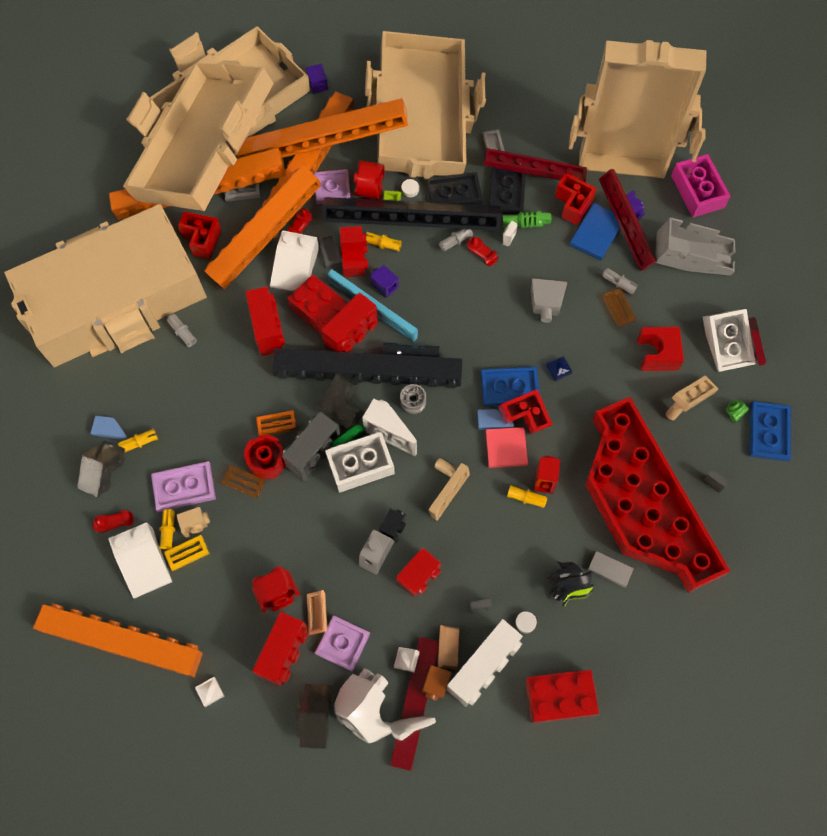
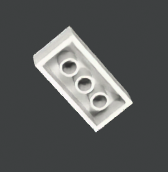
[446,619,523,707]

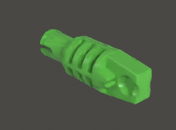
[502,211,552,228]

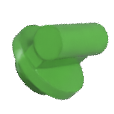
[726,400,749,423]

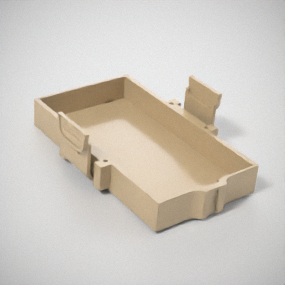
[149,26,311,138]
[365,31,486,179]
[569,40,706,178]
[123,60,274,211]

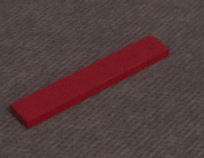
[483,148,587,182]
[598,169,657,271]
[390,637,439,771]

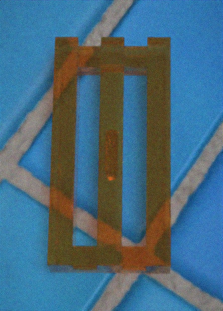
[603,288,636,327]
[221,465,266,499]

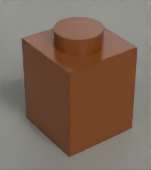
[422,665,451,701]

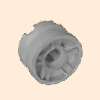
[400,384,426,414]

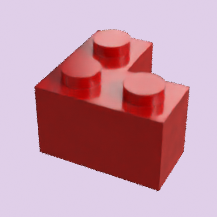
[555,173,597,226]
[178,211,222,260]
[340,226,369,277]
[498,389,553,434]

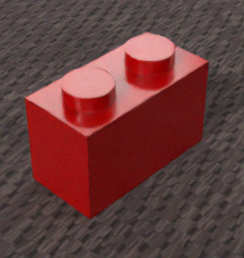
[534,455,560,494]
[396,547,441,598]

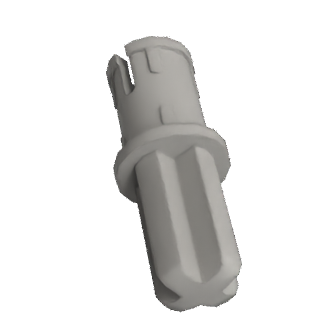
[439,229,473,251]
[602,268,638,295]
[167,314,197,347]

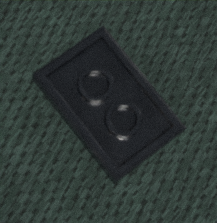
[489,167,526,215]
[426,172,483,205]

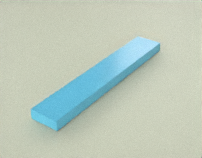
[328,269,418,342]

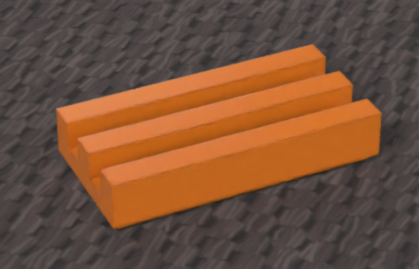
[256,410,297,436]

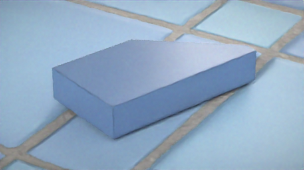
[477,409,514,430]
[91,416,128,440]

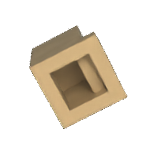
[177,507,210,538]

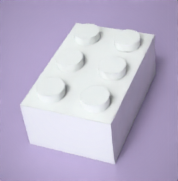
[325,432,395,493]

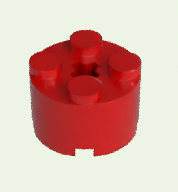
[354,160,385,199]
[244,435,286,479]
[252,566,300,613]

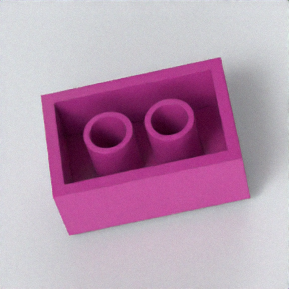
[671,154,730,218]

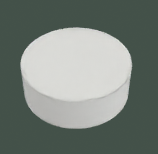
[402,179,419,197]
[515,612,537,634]

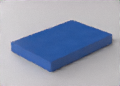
[570,203,620,260]
[481,367,540,406]
[749,401,791,462]

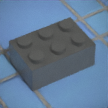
[282,412,341,482]

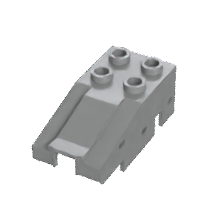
[655,217,736,276]

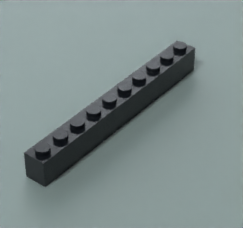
[322,197,501,231]
[272,348,462,388]

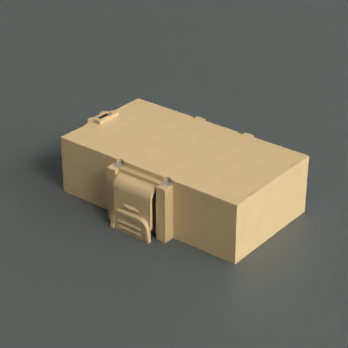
[4,204,207,368]

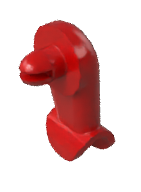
[288,208,312,234]
[467,236,498,266]
[93,510,134,533]

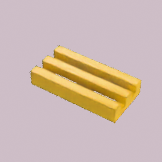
[164,535,210,571]

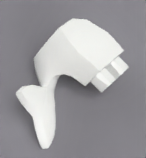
[334,668,436,743]

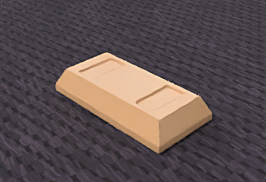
[307,590,327,635]
[438,625,459,670]

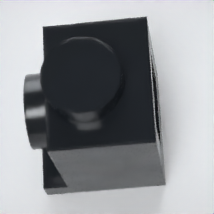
[379,508,406,543]

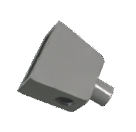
[530,278,567,323]
[359,530,395,575]

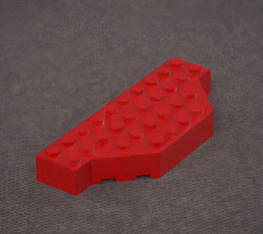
[585,397,730,593]

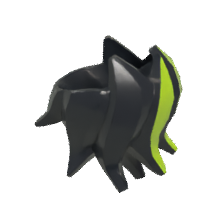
[546,561,594,606]

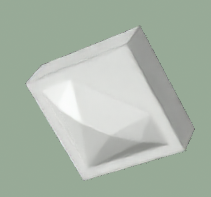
[503,221,518,246]
[394,647,419,672]
[195,677,224,707]

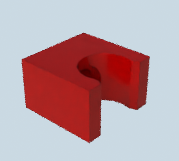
[637,327,684,371]

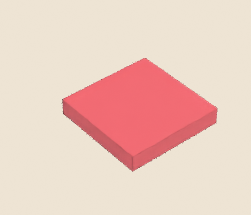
[486,427,528,468]

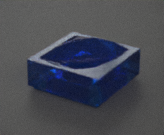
[547,356,573,382]

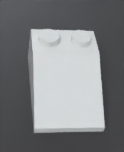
[270,230,319,292]
[702,309,756,372]
[362,399,417,456]
[108,522,172,599]

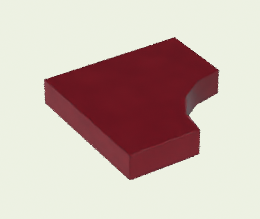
[748,317,766,366]

